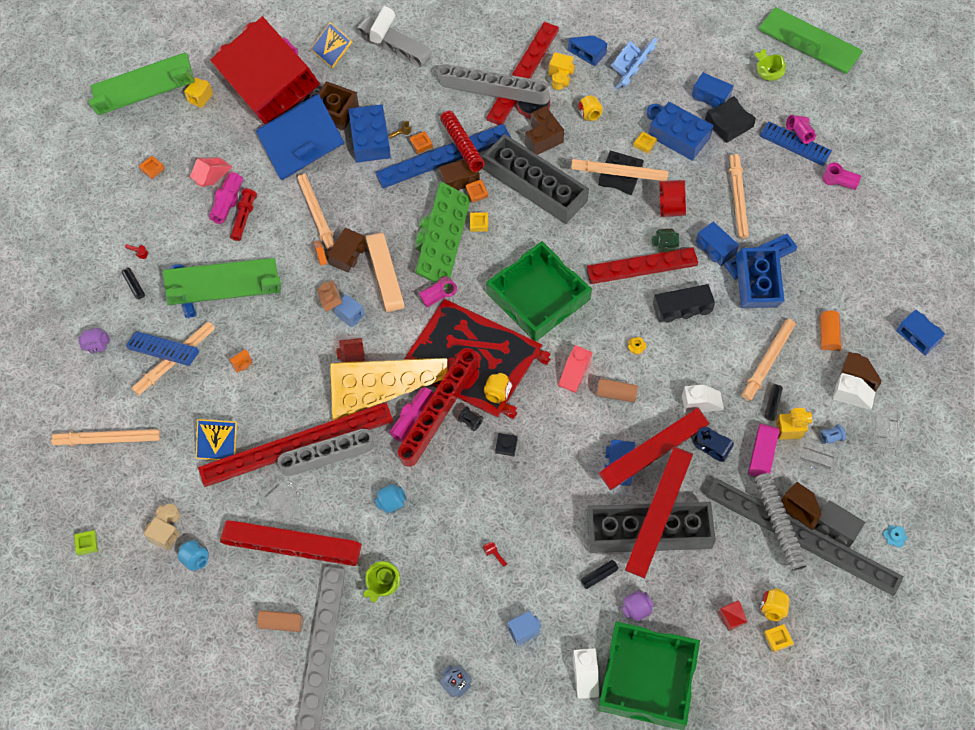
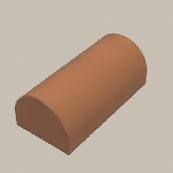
[597,379,638,403]
[257,610,304,632]

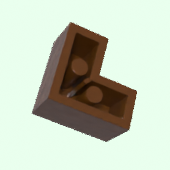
[525,106,564,155]

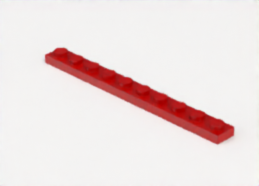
[198,402,393,487]

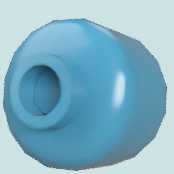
[375,484,407,513]
[178,540,209,571]

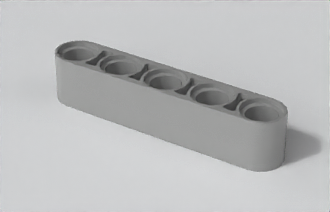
[356,17,432,68]
[278,429,374,476]

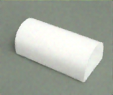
[370,6,395,43]

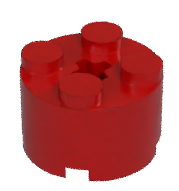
[659,180,686,217]

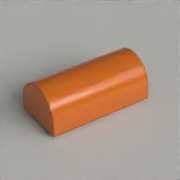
[820,310,842,351]

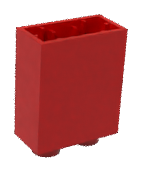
[210,16,320,124]

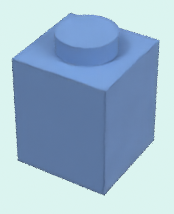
[334,294,364,327]
[507,611,542,646]

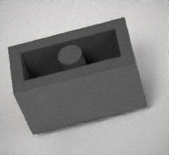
[815,500,866,548]

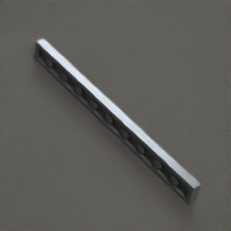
[706,478,904,596]

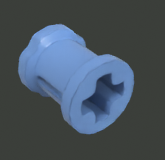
[819,424,846,447]

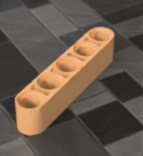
[365,232,405,313]

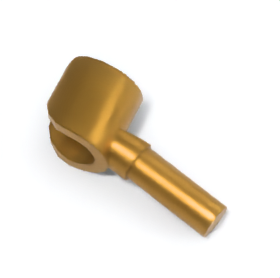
[388,121,412,139]

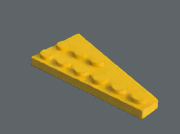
[330,358,447,421]

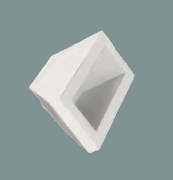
[833,373,875,410]
[682,385,724,414]
[573,648,599,699]

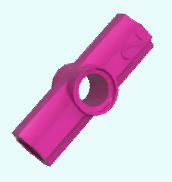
[209,172,243,224]
[389,387,434,442]

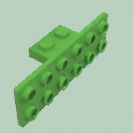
[759,7,863,74]
[415,182,470,288]

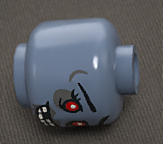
[440,665,472,698]

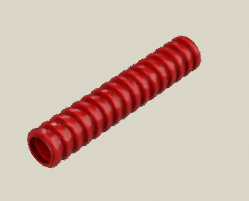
[440,110,485,172]

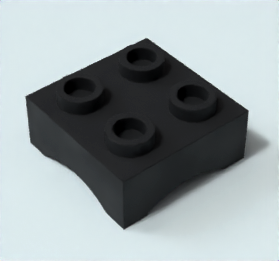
[705,96,756,143]
[598,150,644,195]

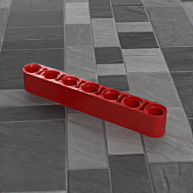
[398,348,478,467]
[598,408,710,490]
[625,446,693,579]
[220,520,362,566]

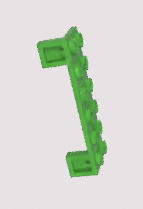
[89,52,195,115]
[163,258,281,306]

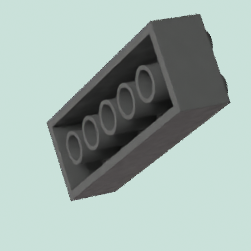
[482,134,589,224]
[587,502,716,553]

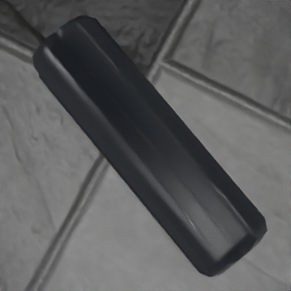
[122,268,145,300]
[764,384,783,421]
[580,560,619,589]

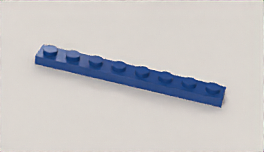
[376,124,511,189]

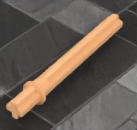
[729,154,749,239]
[571,159,668,181]
[297,173,335,252]
[741,318,796,401]
[132,322,214,396]
[51,429,160,447]

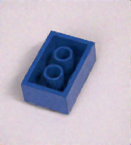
[649,101,714,161]
[348,104,391,163]
[736,247,785,308]

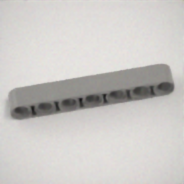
[437,64,550,105]

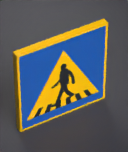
[311,22,353,68]
[196,419,237,460]

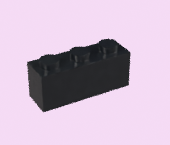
[653,284,715,323]

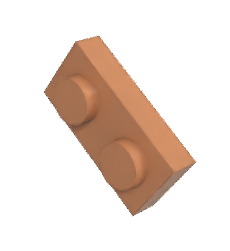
[317,280,342,312]

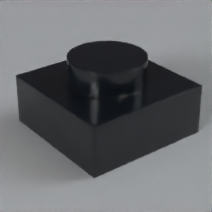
[495,433,518,457]

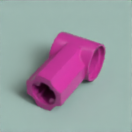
[786,115,817,144]
[822,162,861,190]
[419,276,457,307]

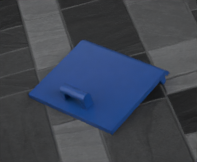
[256,93,345,180]

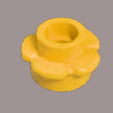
[628,337,646,355]

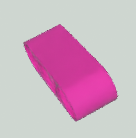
[748,423,780,477]

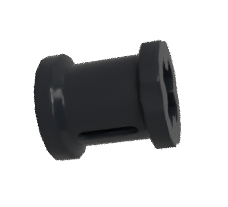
[458,406,484,431]

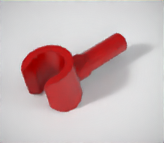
[125,244,148,259]
[483,542,507,567]

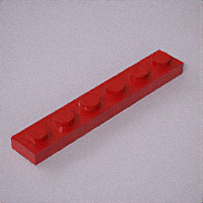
[586,247,698,284]

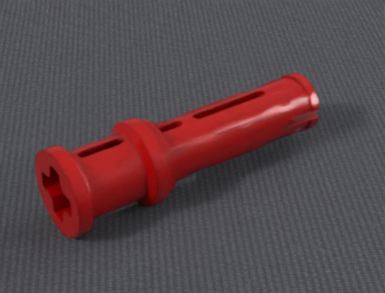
[230,188,257,241]

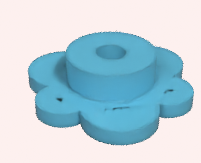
[883,525,907,548]

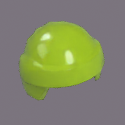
[754,49,786,82]
[363,561,401,603]

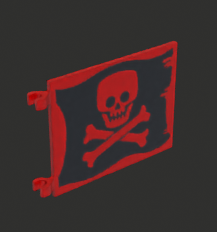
[403,299,551,420]

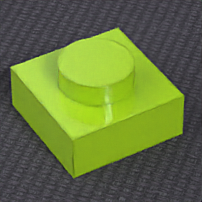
[74,530,98,556]

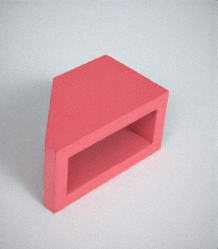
[190,157,232,187]
[558,345,593,393]

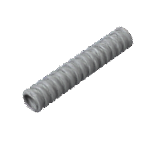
[754,473,808,572]

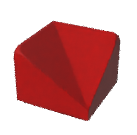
[718,600,747,631]

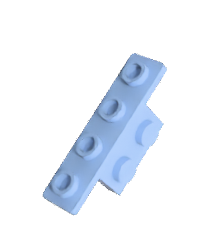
[610,37,658,90]

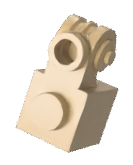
[144,504,180,551]

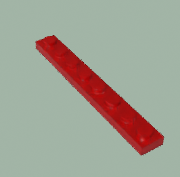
[487,22,559,125]

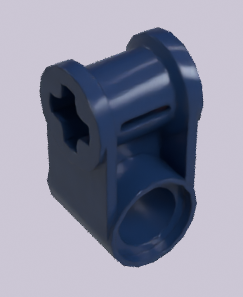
[693,427,734,462]

